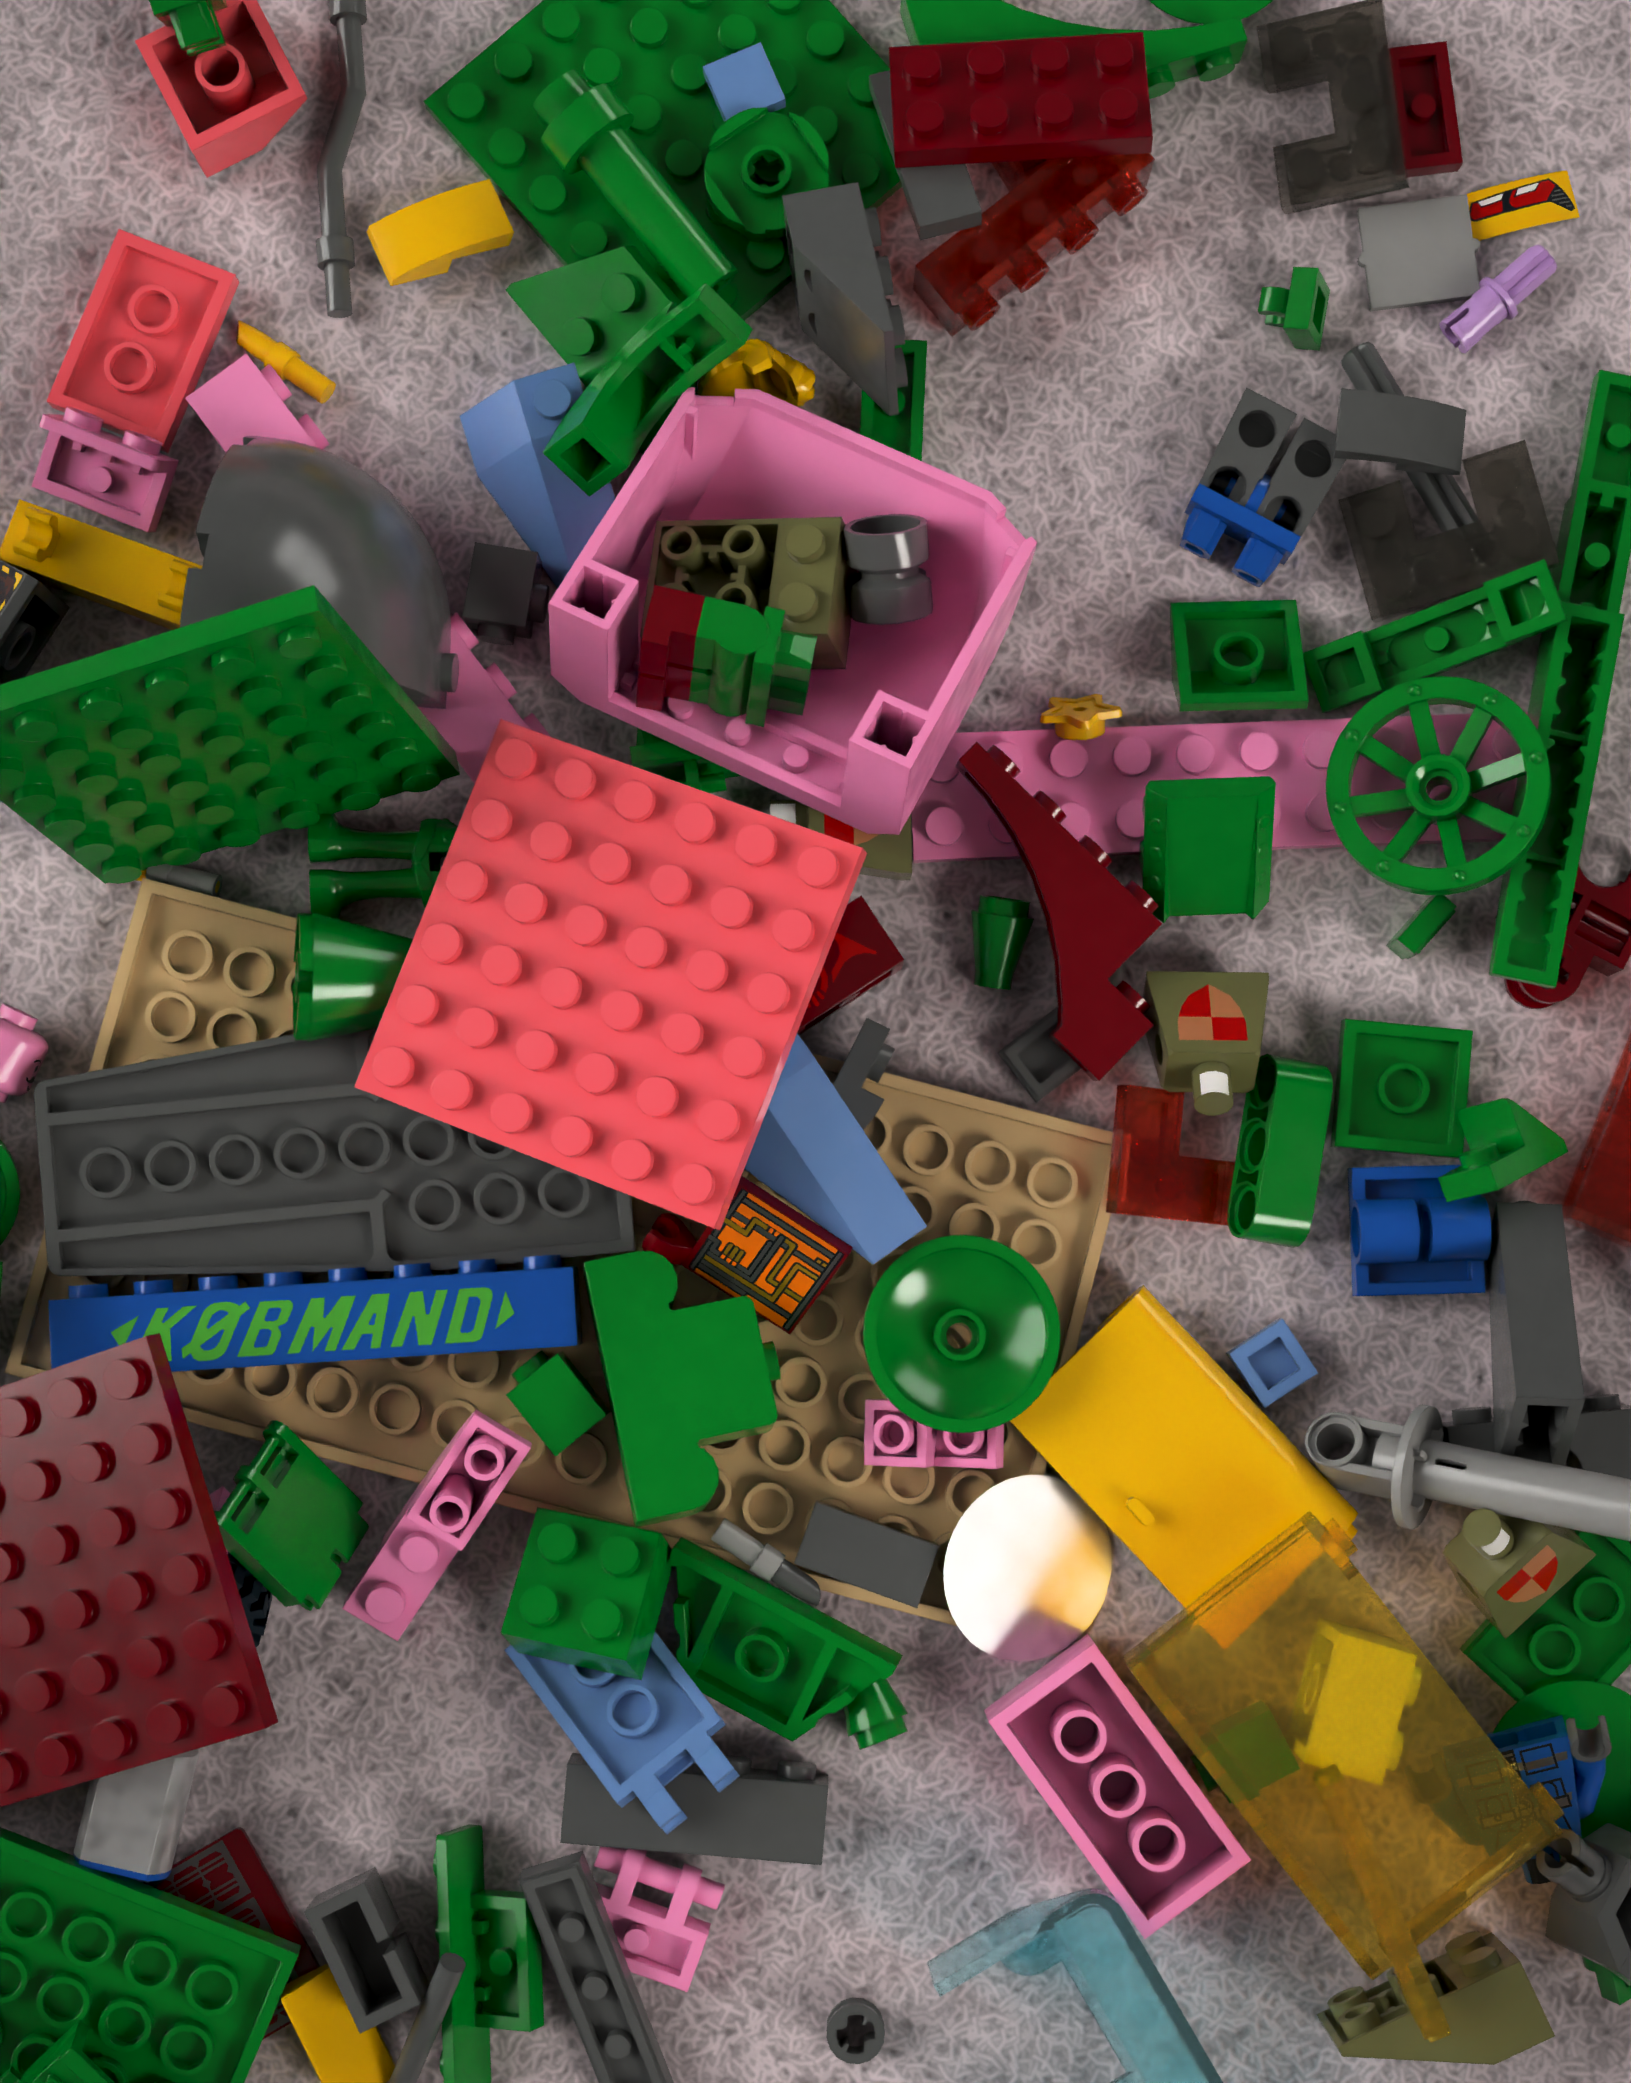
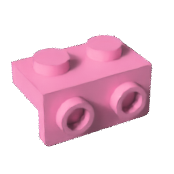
[31,407,179,532]

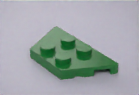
[506,246,698,455]
[670,1537,903,1742]

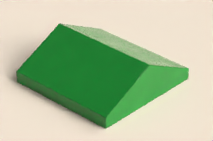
[1170,600,1309,712]

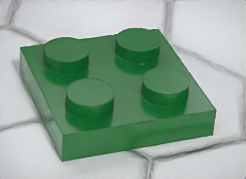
[1331,1019,1473,1159]

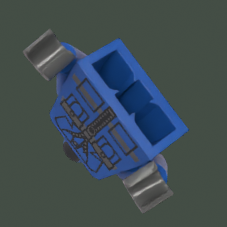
[1403,1715,1612,1884]

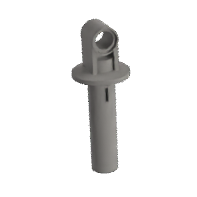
[1305,1404,1631,1542]

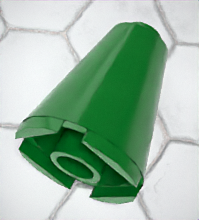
[293,912,413,1042]

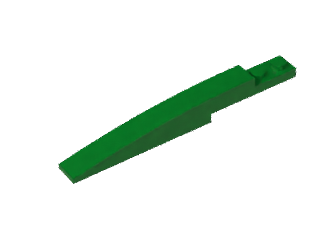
[1489,370,1631,989]

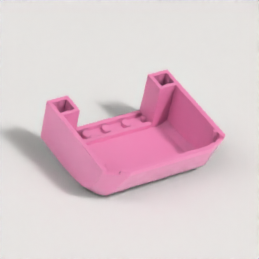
[548,387,1037,835]

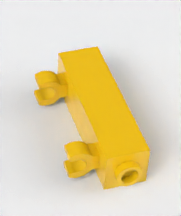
[0,499,202,630]

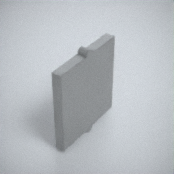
[1357,194,1480,312]

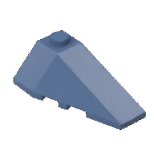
[460,362,615,589]
[744,1033,927,1265]

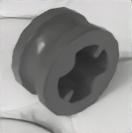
[826,1997,885,2064]

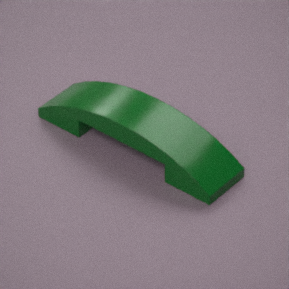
[1303,559,1568,713]

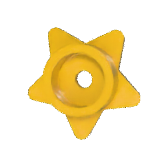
[1040,694,1122,740]

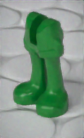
[308,813,458,919]

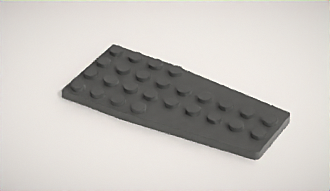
[34,1029,637,1276]

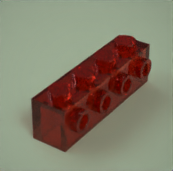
[913,153,1155,337]

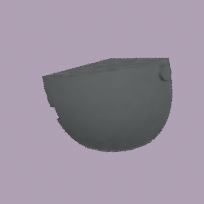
[180,436,459,709]

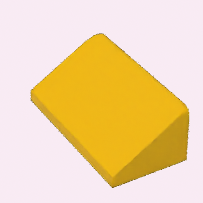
[281,1963,396,2083]

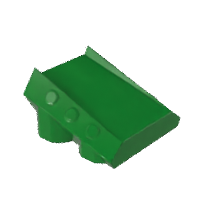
[1139,776,1276,923]

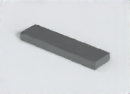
[518,1851,674,2083]

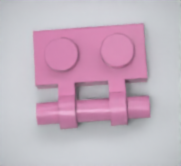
[594,1846,725,1992]

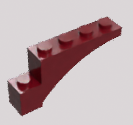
[955,742,1162,1081]

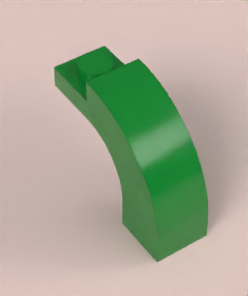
[543,283,753,497]

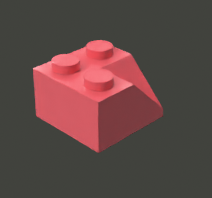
[135,0,307,178]

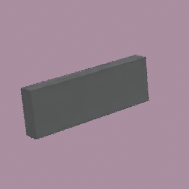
[869,70,982,240]

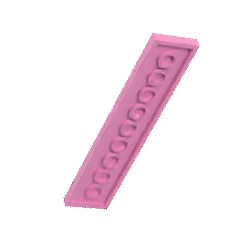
[911,712,1528,863]

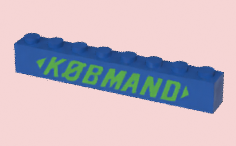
[48,1255,583,1372]

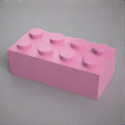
[984,1634,1251,1939]

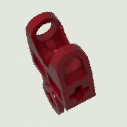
[1495,865,1631,1009]

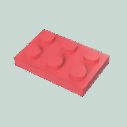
[47,229,239,453]

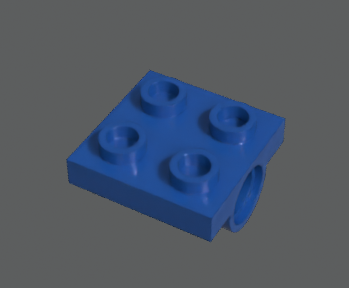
[1347,1165,1491,1296]

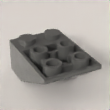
[782,182,908,416]

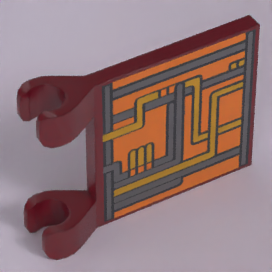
[642,1176,853,1334]

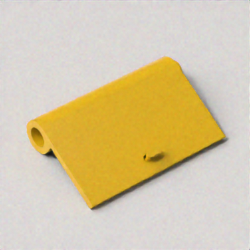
[1009,1285,1358,1649]

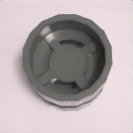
[843,514,933,625]

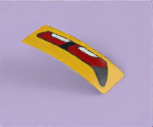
[1464,170,1580,241]

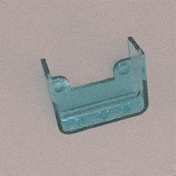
[927,1888,1223,2083]

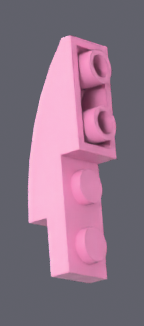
[342,1410,532,1641]

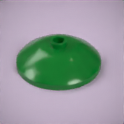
[863,1235,1061,1433]

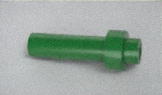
[533,69,738,298]

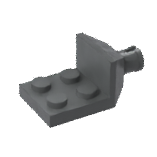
[1536,1823,1631,1986]

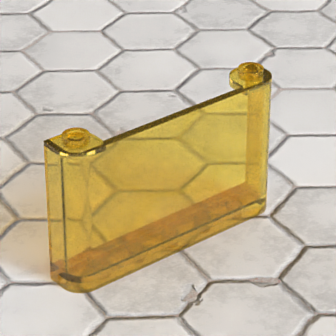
[1123,1511,1565,1980]

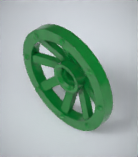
[1326,676,1551,896]

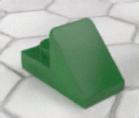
[1438,1098,1568,1202]

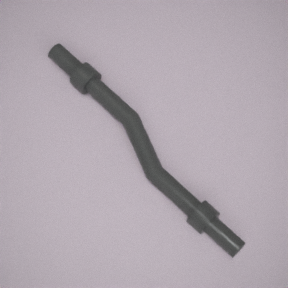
[316,0,367,318]

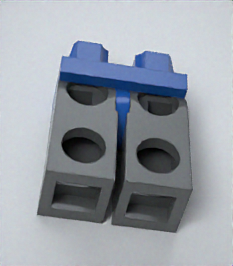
[1179,387,1346,587]

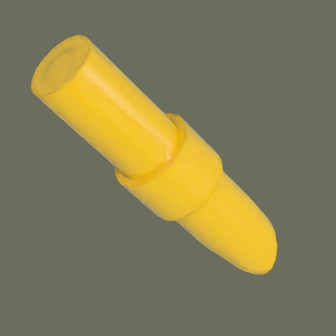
[236,320,336,404]

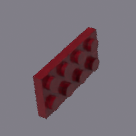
[889,32,1153,168]

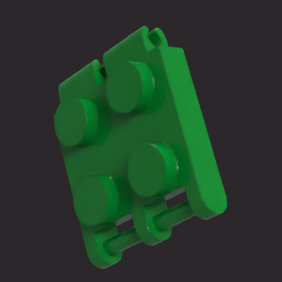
[214,1420,369,1611]

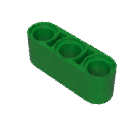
[1227,1054,1333,1248]

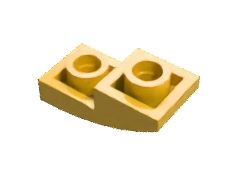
[367,179,514,286]

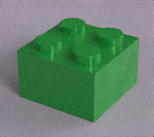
[501,1507,673,1680]

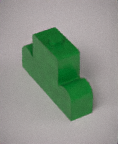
[583,1251,780,1528]

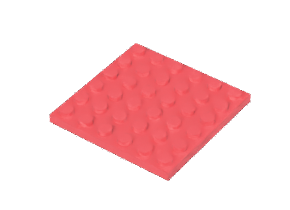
[354,719,867,1230]

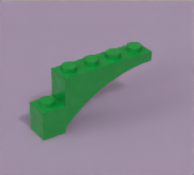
[900,0,1247,99]

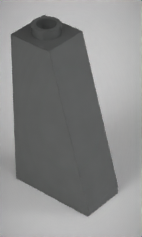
[1488,1201,1585,1466]

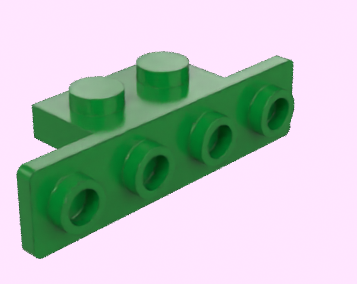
[433,1824,544,2083]

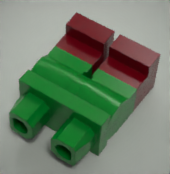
[636,585,817,727]

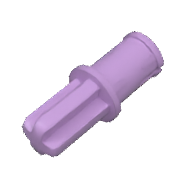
[1439,245,1557,354]

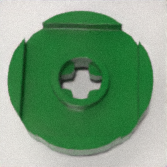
[704,108,829,242]

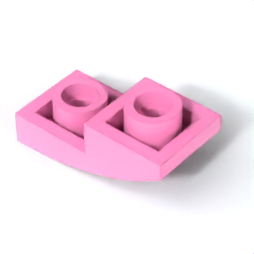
[864,1399,1004,1469]

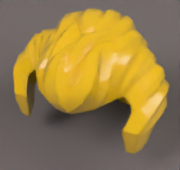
[697,339,815,407]

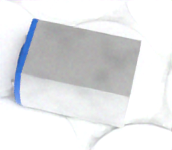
[73,1749,199,1883]

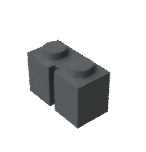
[304,1867,429,2033]

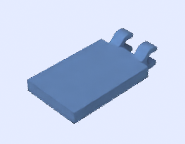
[505,1632,740,1834]

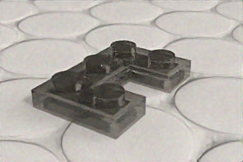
[1257,0,1409,214]
[1339,440,1561,623]

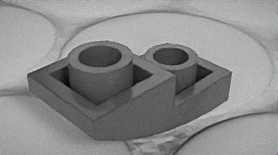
[1334,388,1466,475]

